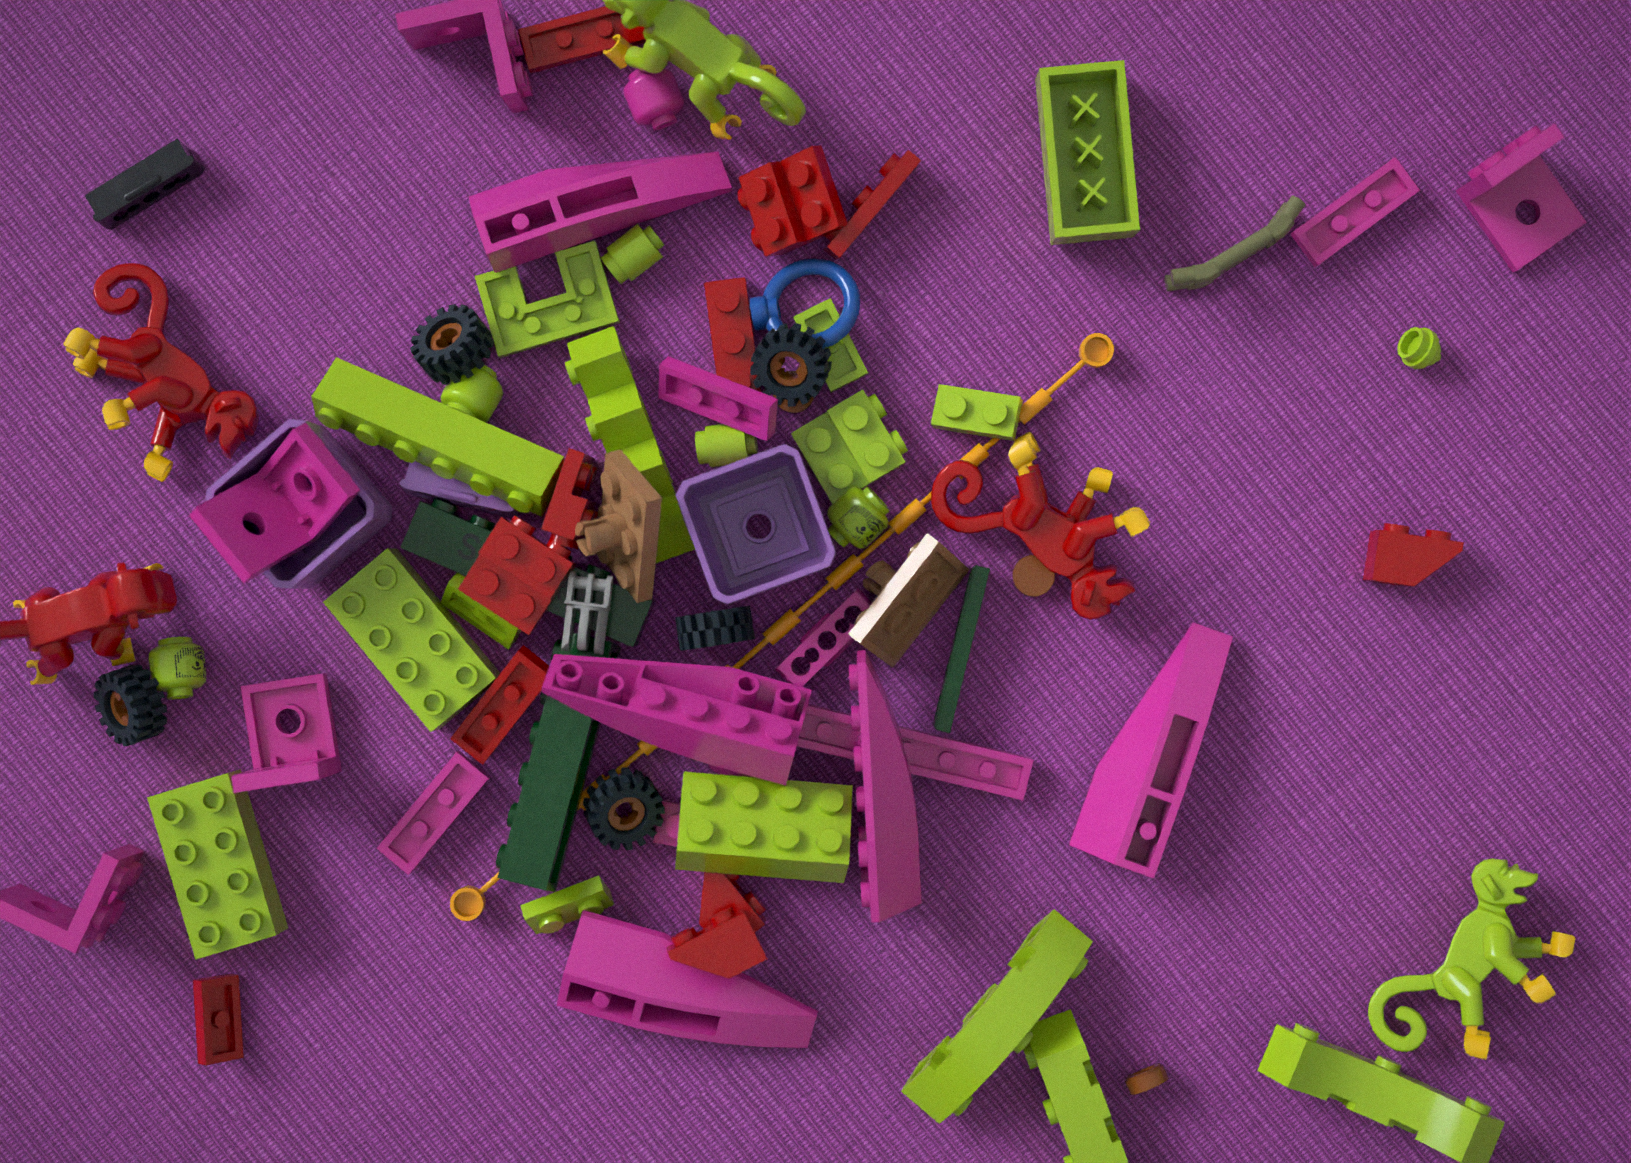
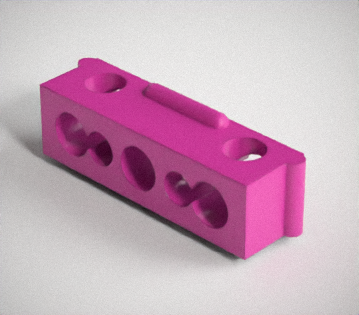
[775,588,872,687]

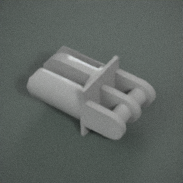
[561,571,613,655]

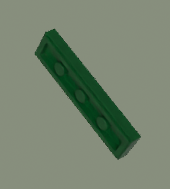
[933,565,990,733]

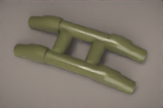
[1165,195,1306,292]

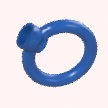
[750,258,861,349]

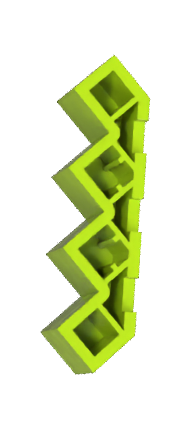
[565,326,695,563]
[1023,1009,1129,1163]

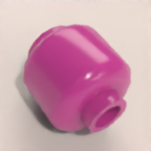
[623,69,685,131]

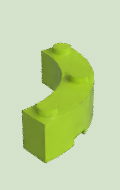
[901,909,1093,1124]
[1257,1023,1505,1163]

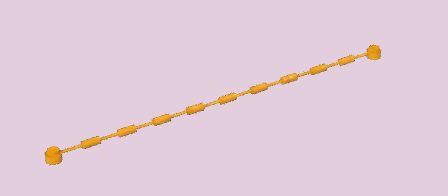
[450,333,1114,921]

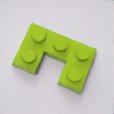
[475,241,620,358]

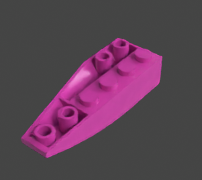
[468,151,732,273]
[1069,622,1233,879]
[849,650,922,923]
[541,654,812,786]
[556,910,818,1048]

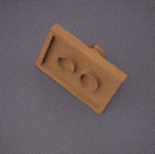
[575,449,662,603]
[848,533,970,668]

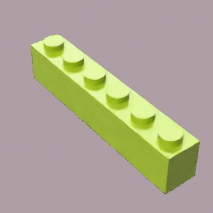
[311,357,564,517]

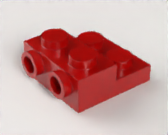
[738,145,848,257]
[541,448,598,549]
[458,515,577,635]

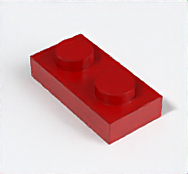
[193,973,244,1065]

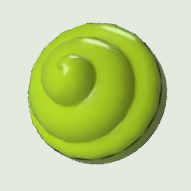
[1397,327,1441,370]

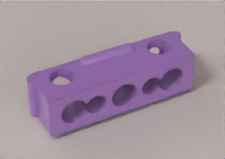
[400,461,518,518]

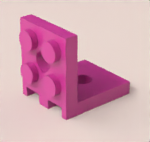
[395,0,533,113]
[1456,123,1587,272]
[189,422,361,584]
[231,673,342,793]
[0,844,144,954]

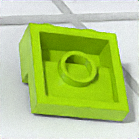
[791,390,908,504]

